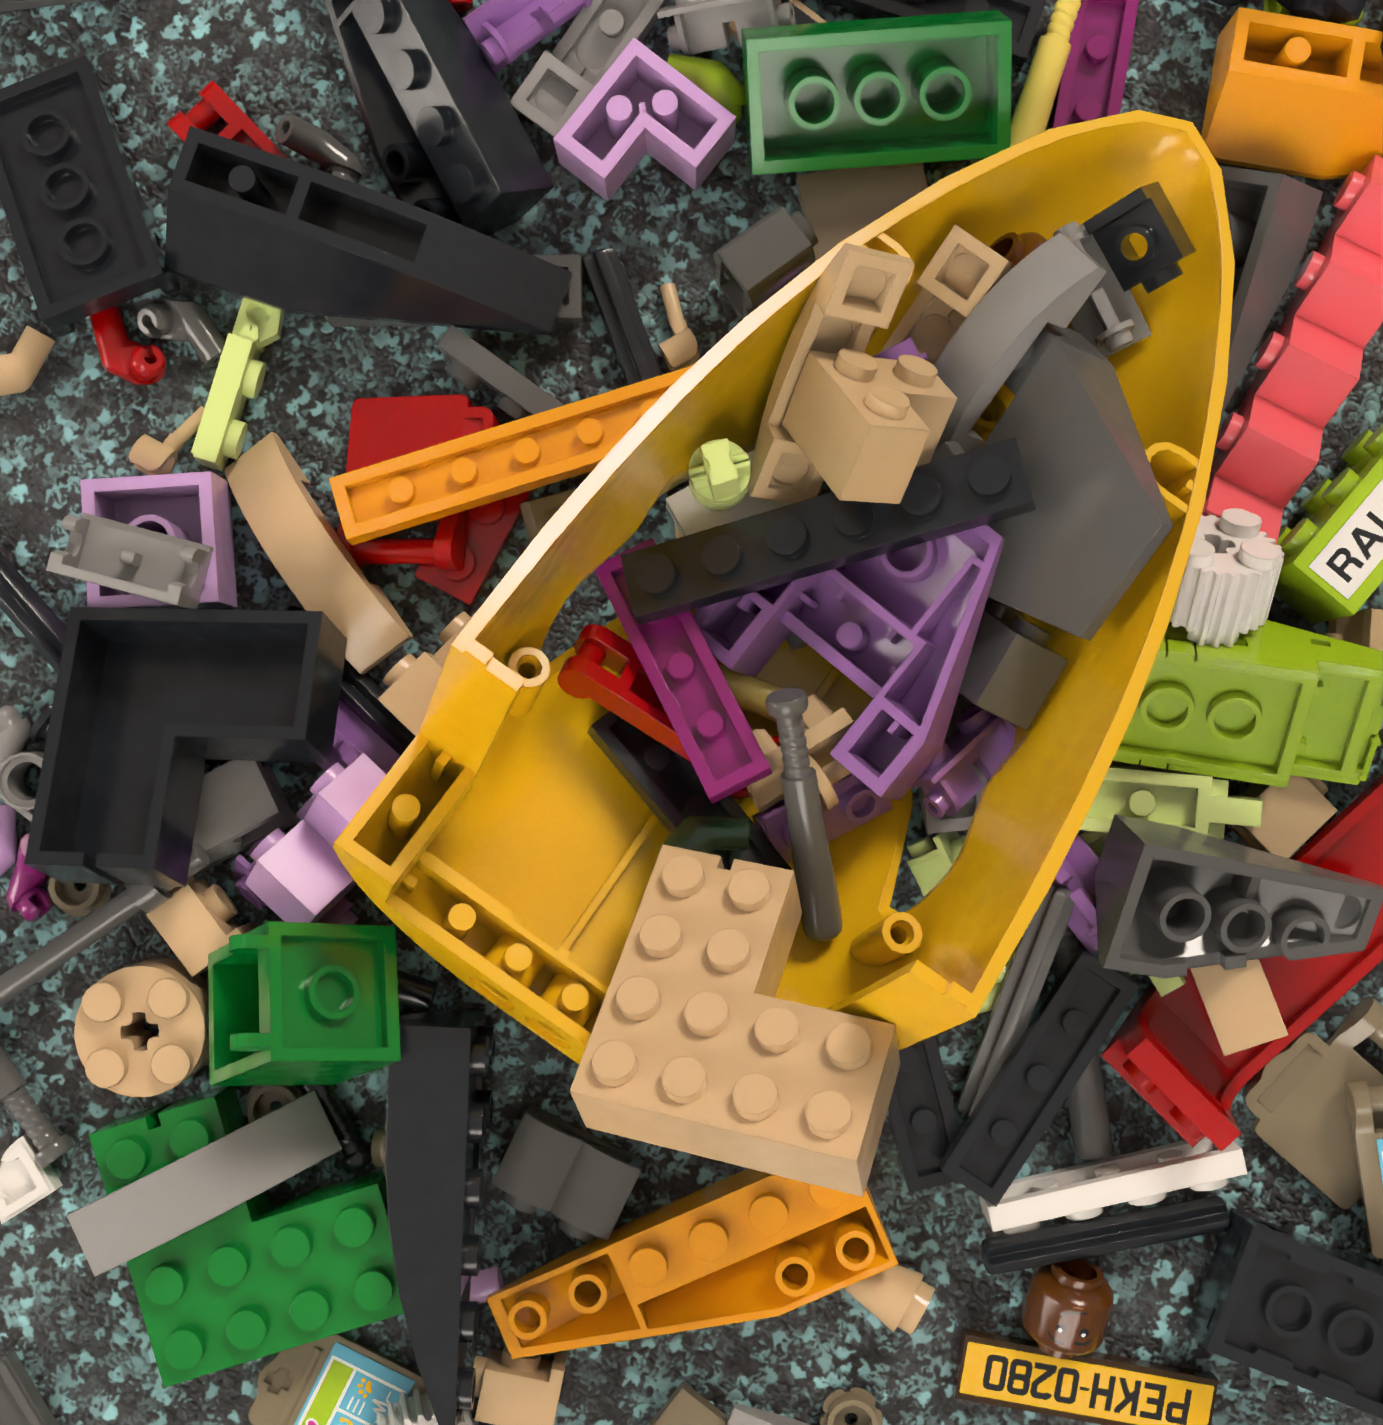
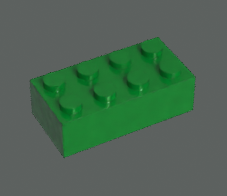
[741,10,1012,175]

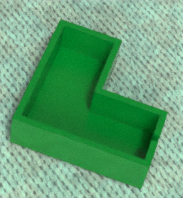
[89,1086,404,1388]

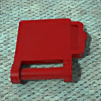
[336,394,500,571]

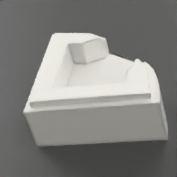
[0,1134,63,1224]

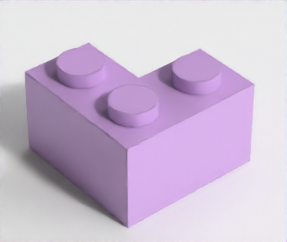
[553,38,736,201]
[245,753,386,923]

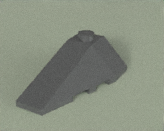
[1220,166,1323,419]
[1095,814,1383,979]

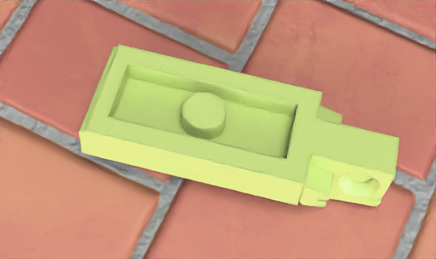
[191,297,284,472]
[1079,766,1263,839]

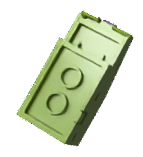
[1112,620,1383,788]

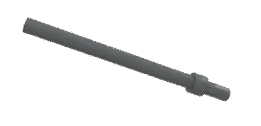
[0,842,210,1007]

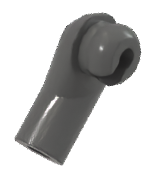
[275,113,363,184]
[137,298,226,368]

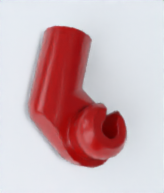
[89,306,166,386]

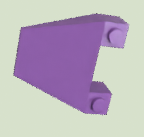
[693,525,1005,801]

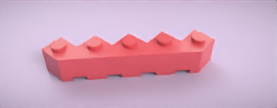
[1202,154,1383,545]

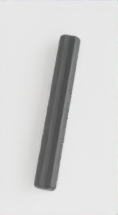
[956,883,1075,1118]

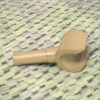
[658,283,700,372]
[128,406,204,475]

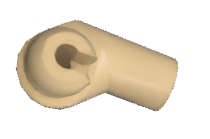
[0,326,56,396]

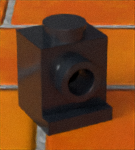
[1083,181,1196,294]

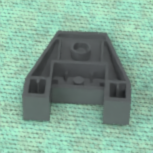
[982,322,1173,641]

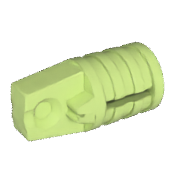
[688,438,751,511]

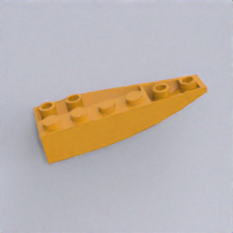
[1201,7,1383,180]
[486,1168,898,1359]

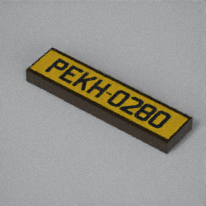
[952,1328,1219,1425]

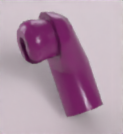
[6,833,53,921]

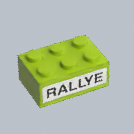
[1274,424,1383,624]

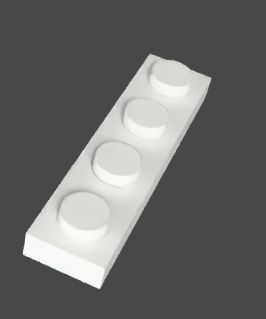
[979,1136,1247,1235]

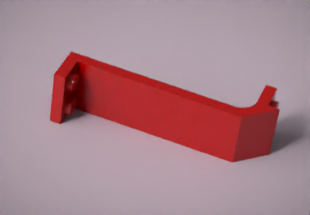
[1101,774,1383,1152]

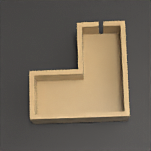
[570,845,901,1197]

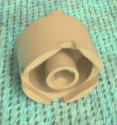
[74,958,209,1097]

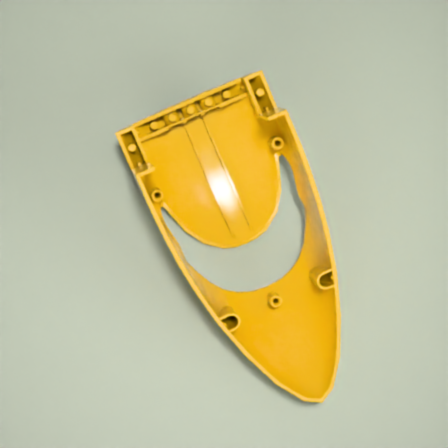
[333,110,1235,1064]

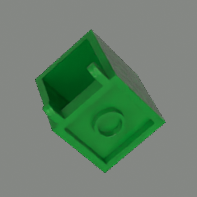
[208,921,401,1086]

